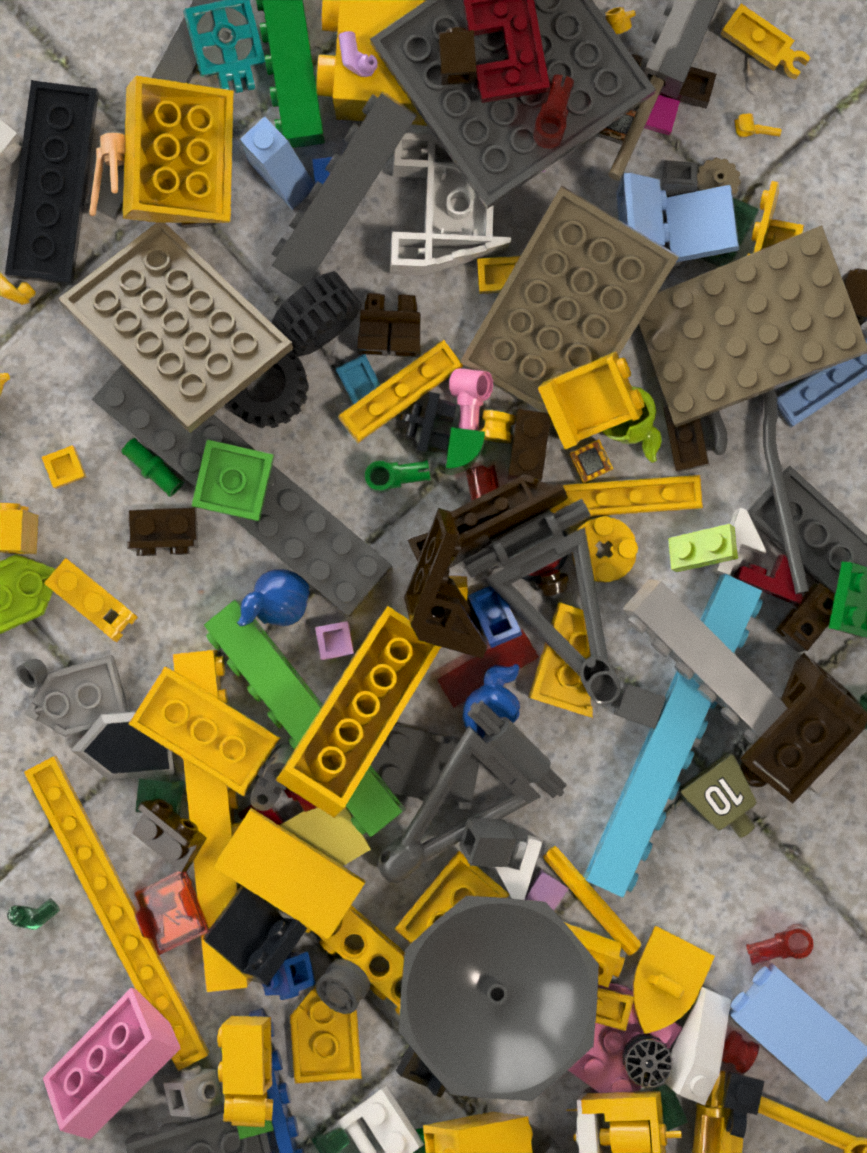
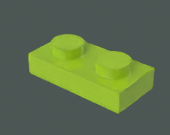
[668,524,738,573]

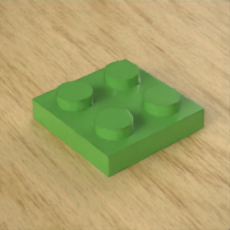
[192,440,275,522]

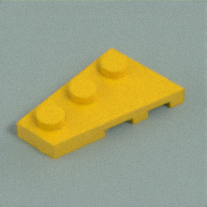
[528,602,593,718]

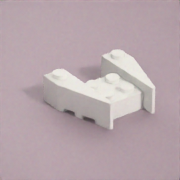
[389,133,511,275]

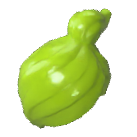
[602,386,662,463]

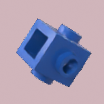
[262,951,316,1000]

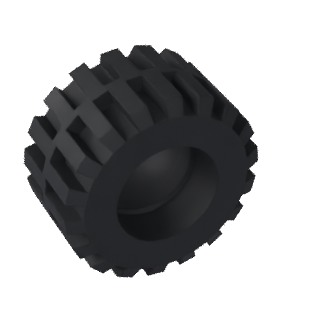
[272,271,362,357]
[228,350,309,428]

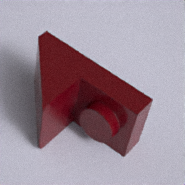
[734,554,803,605]

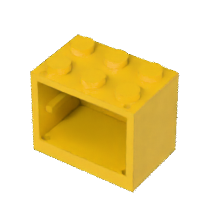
[423,1112,533,1153]

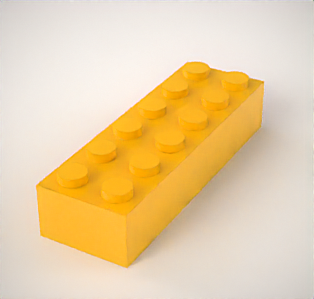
[276,606,441,818]

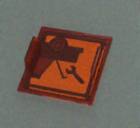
[134,871,209,956]

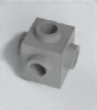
[163,1065,222,1118]

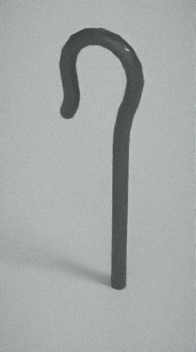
[707,390,809,594]

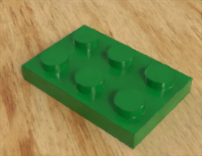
[829,561,867,639]

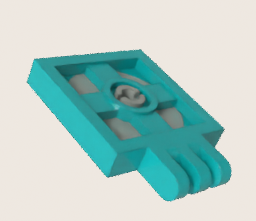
[183,0,265,93]

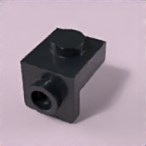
[396,1045,446,1098]

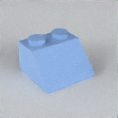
[616,173,670,247]

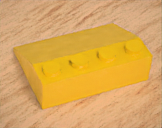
[123,75,234,223]

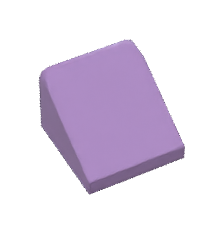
[525,869,569,910]

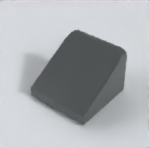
[662,160,697,197]

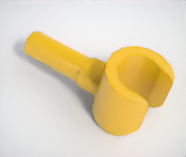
[734,113,782,137]

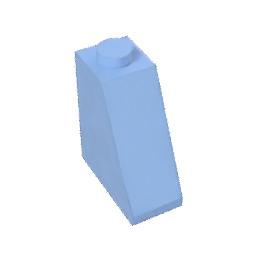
[240,117,315,210]

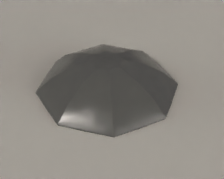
[399,896,599,1101]

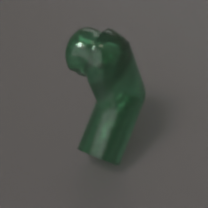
[7,898,60,930]

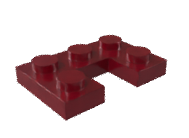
[463,0,550,103]

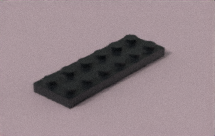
[5,80,99,285]

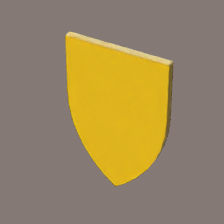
[633,926,715,1034]

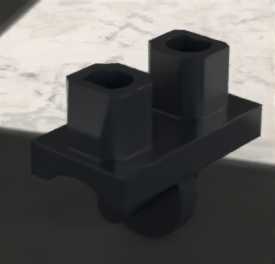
[399,392,457,456]

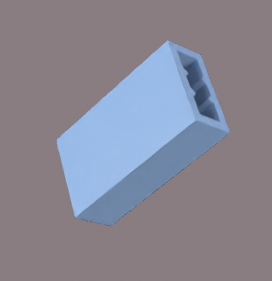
[729,963,867,1102]

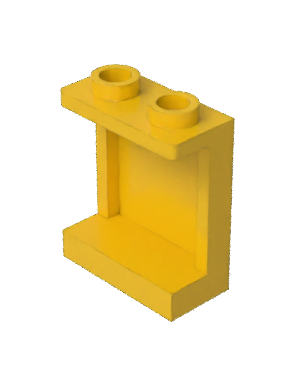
[538,351,645,449]

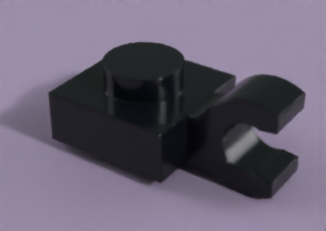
[721,1071,765,1138]

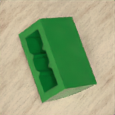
[445,427,485,475]

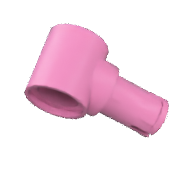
[449,368,493,431]

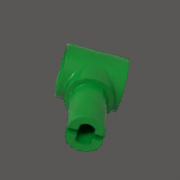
[365,460,431,494]

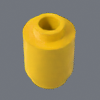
[223,1092,273,1127]

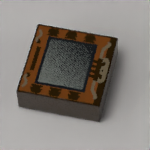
[598,110,637,144]

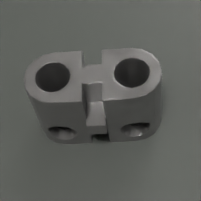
[250,744,294,811]

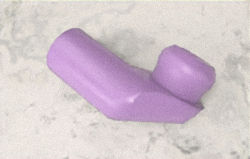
[339,31,378,77]

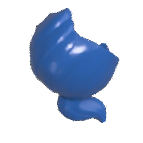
[237,569,310,627]
[463,663,520,738]

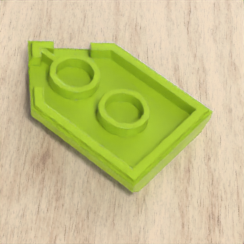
[0,554,55,634]

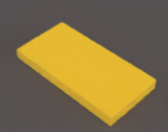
[129,666,280,796]
[213,808,366,940]

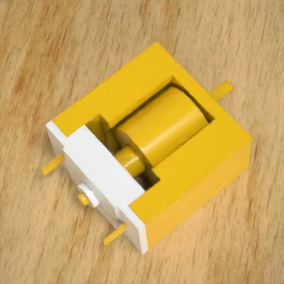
[566,1091,682,1153]

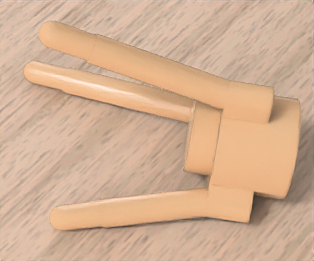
[89,133,125,216]

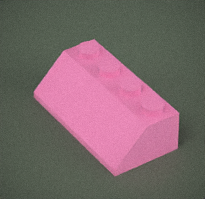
[43,988,181,1139]

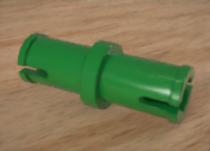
[121,438,184,497]

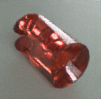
[465,465,499,501]

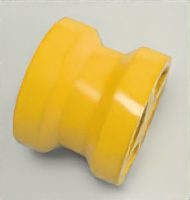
[480,410,516,444]

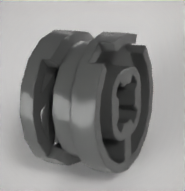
[316,959,370,1014]

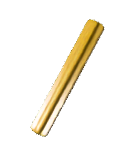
[543,846,641,955]

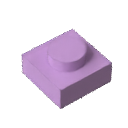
[315,621,355,661]

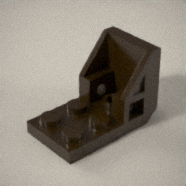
[404,508,487,659]
[741,653,867,804]

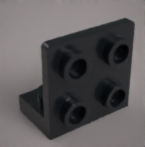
[203,886,308,985]

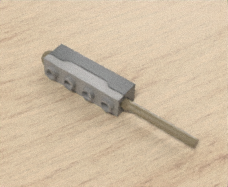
[608,0,720,181]

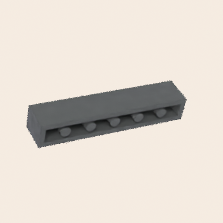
[271,91,417,286]

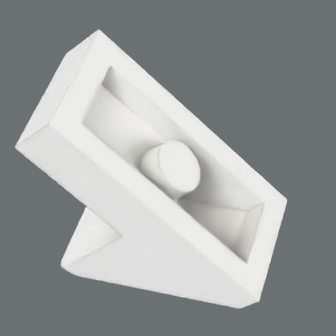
[712,508,766,575]
[495,835,542,900]

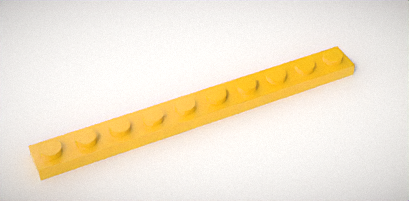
[24,755,210,1071]

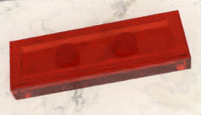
[437,629,539,708]

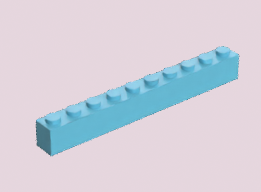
[583,574,763,898]

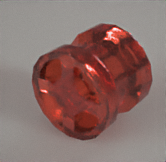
[722,1030,759,1074]

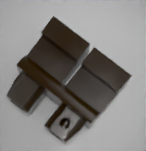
[357,293,421,357]
[773,583,835,652]

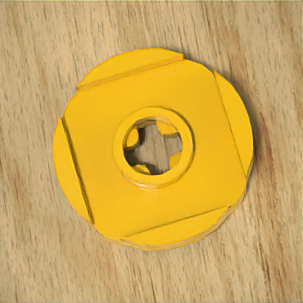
[571,516,638,583]

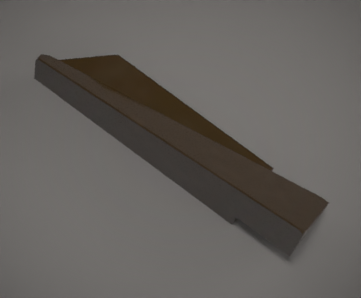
[407,474,568,568]

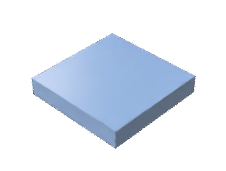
[666,185,739,263]

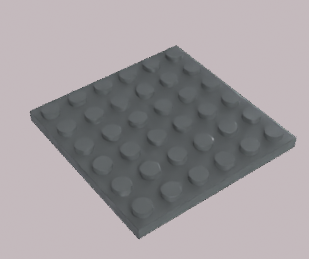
[370,0,656,209]

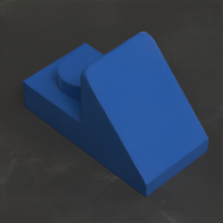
[468,586,522,648]

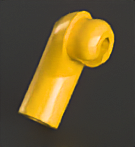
[0,272,36,305]

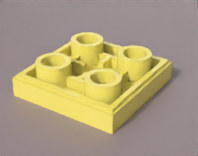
[280,806,371,866]

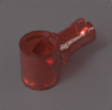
[533,74,575,149]
[746,924,814,965]

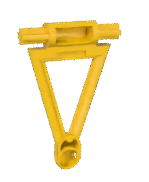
[692,1070,867,1153]

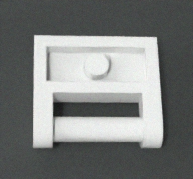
[338,1086,424,1153]

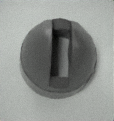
[17,659,47,688]

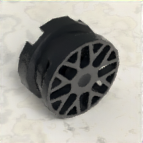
[622,1034,673,1088]

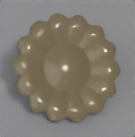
[697,157,741,195]

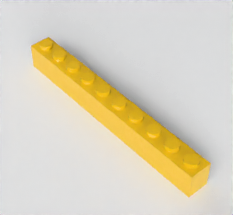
[173,650,251,992]

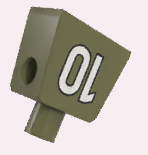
[678,753,757,838]

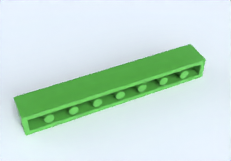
[204,599,406,837]

